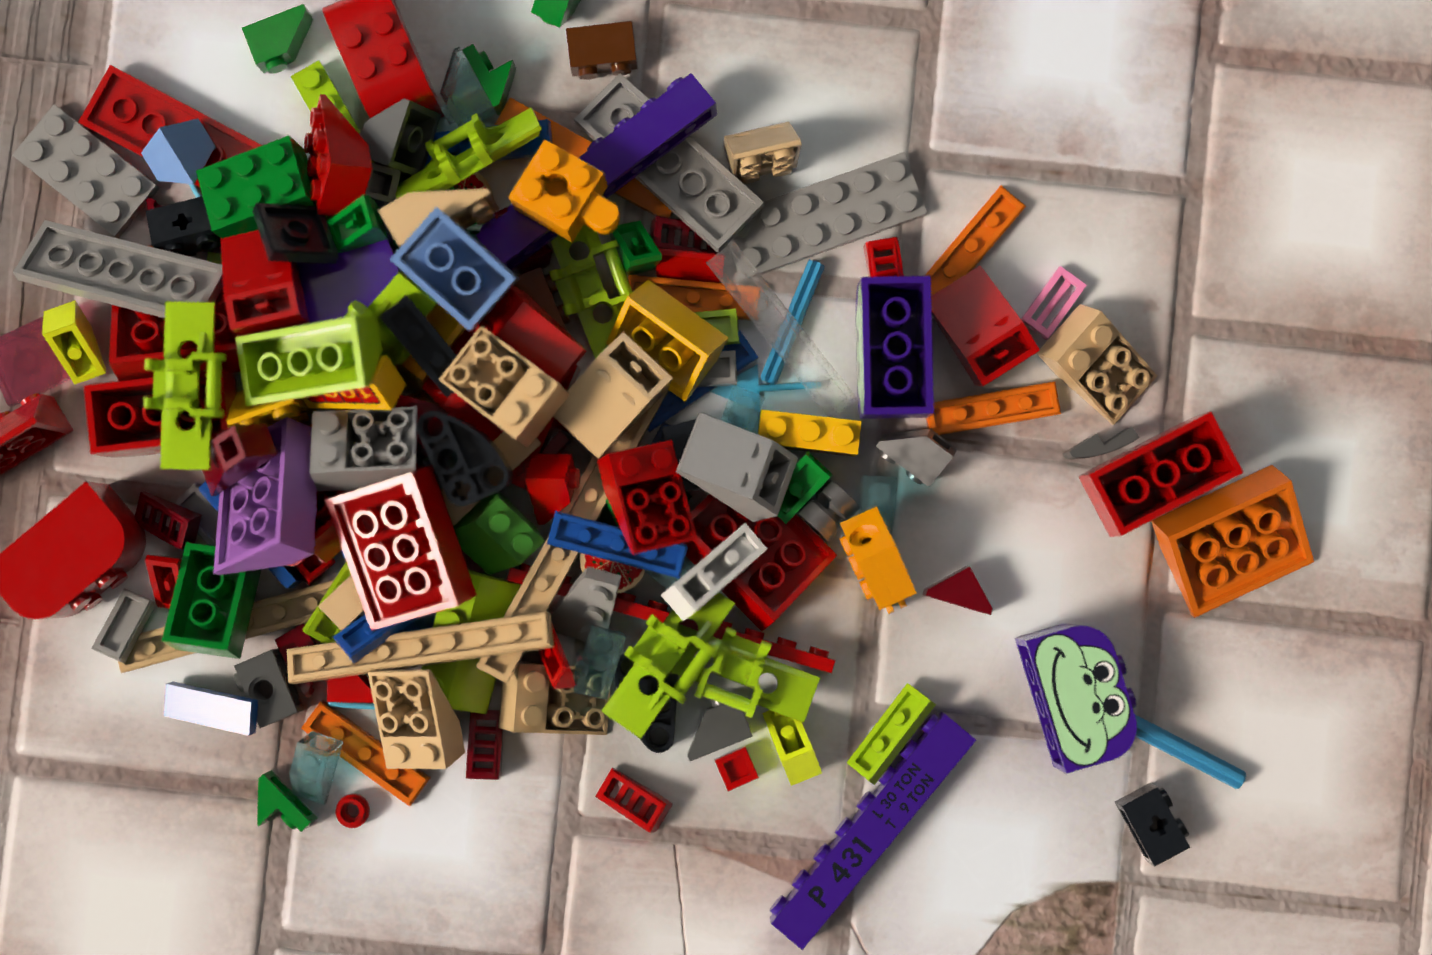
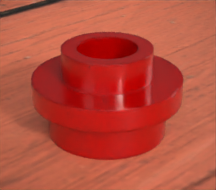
[335,794,370,828]

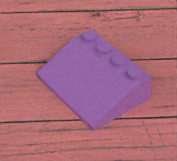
[214,417,317,575]

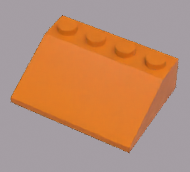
[1152,465,1314,618]

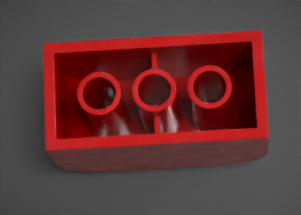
[322,0,445,118]
[83,369,237,457]
[1078,411,1244,537]
[0,481,146,619]

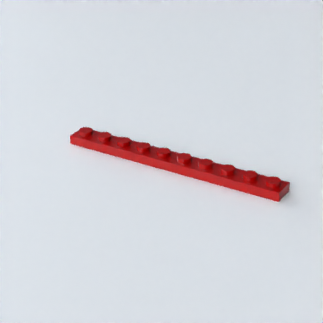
[507,563,835,673]

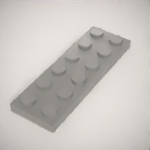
[574,73,764,253]
[727,152,927,282]
[13,220,223,318]

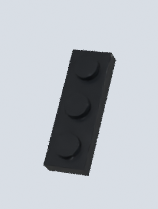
[379,295,457,398]

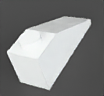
[661,523,767,621]

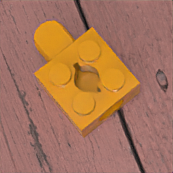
[508,140,620,243]
[839,506,917,614]

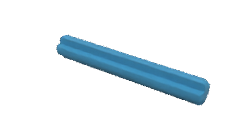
[760,260,824,385]
[1135,715,1246,789]

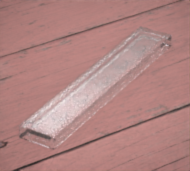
[706,241,857,418]

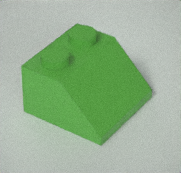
[453,492,545,575]

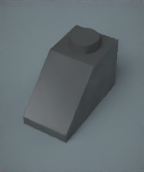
[687,700,753,761]

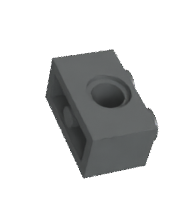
[234,649,305,728]

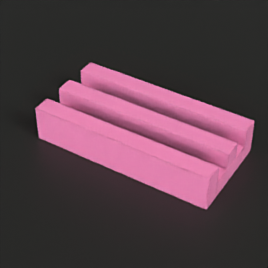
[1021,266,1087,340]

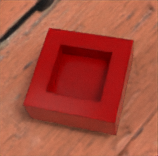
[714,746,759,791]

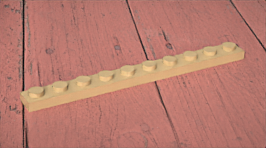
[476,390,669,684]

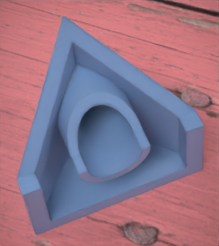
[141,119,217,185]

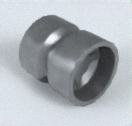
[797,479,860,542]

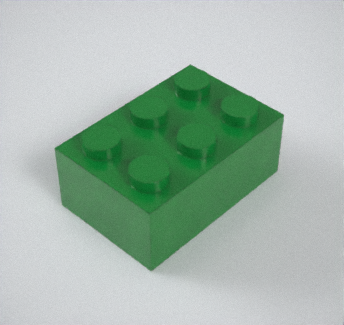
[196,135,317,238]
[161,542,262,659]

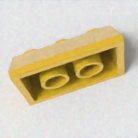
[606,279,729,402]

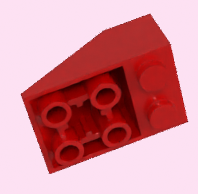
[304,94,372,216]
[221,230,310,336]
[931,265,1040,387]
[597,440,697,555]

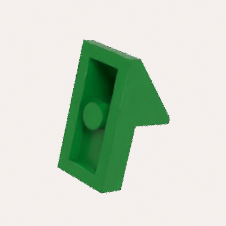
[462,44,516,116]
[778,452,833,524]
[257,770,318,832]

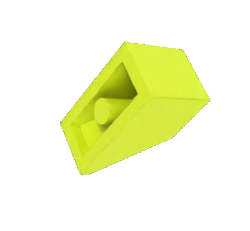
[42,300,106,384]
[762,710,822,786]

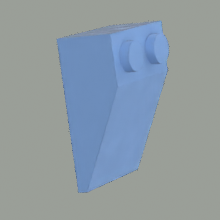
[390,207,520,331]

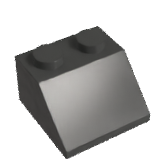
[359,99,442,175]

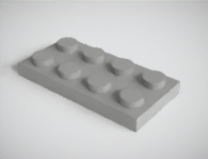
[12,104,160,239]

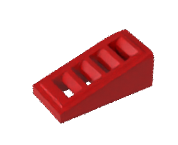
[863,237,904,277]
[595,768,673,833]

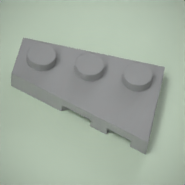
[551,567,621,646]

